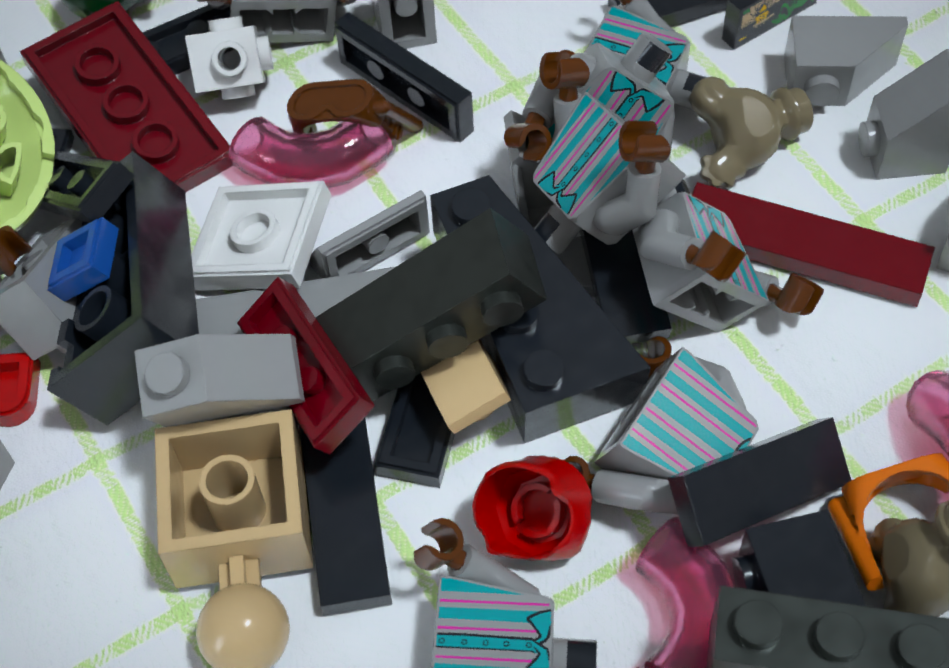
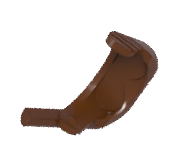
[287,79,423,146]

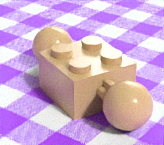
[155,409,314,668]

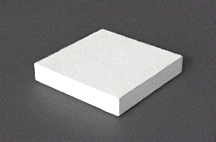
[191,181,331,291]

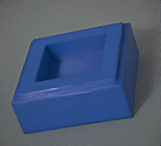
[48,217,119,302]

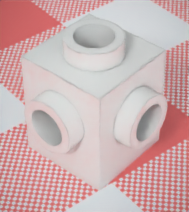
[185,16,274,100]

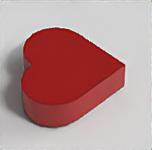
[0,352,41,427]

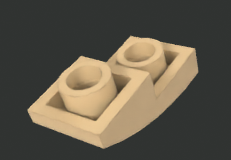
[421,339,511,434]

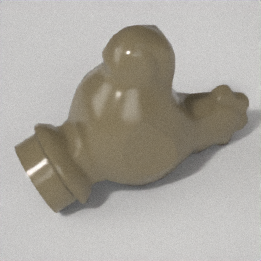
[689,77,814,189]
[869,501,949,617]

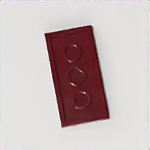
[20,1,237,193]

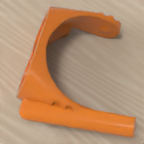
[827,453,949,591]

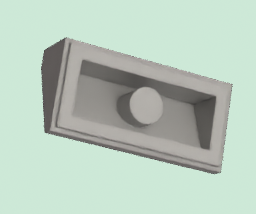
[309,190,430,279]

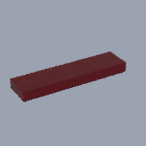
[692,182,935,307]

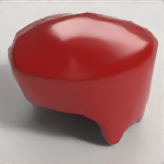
[472,455,592,562]

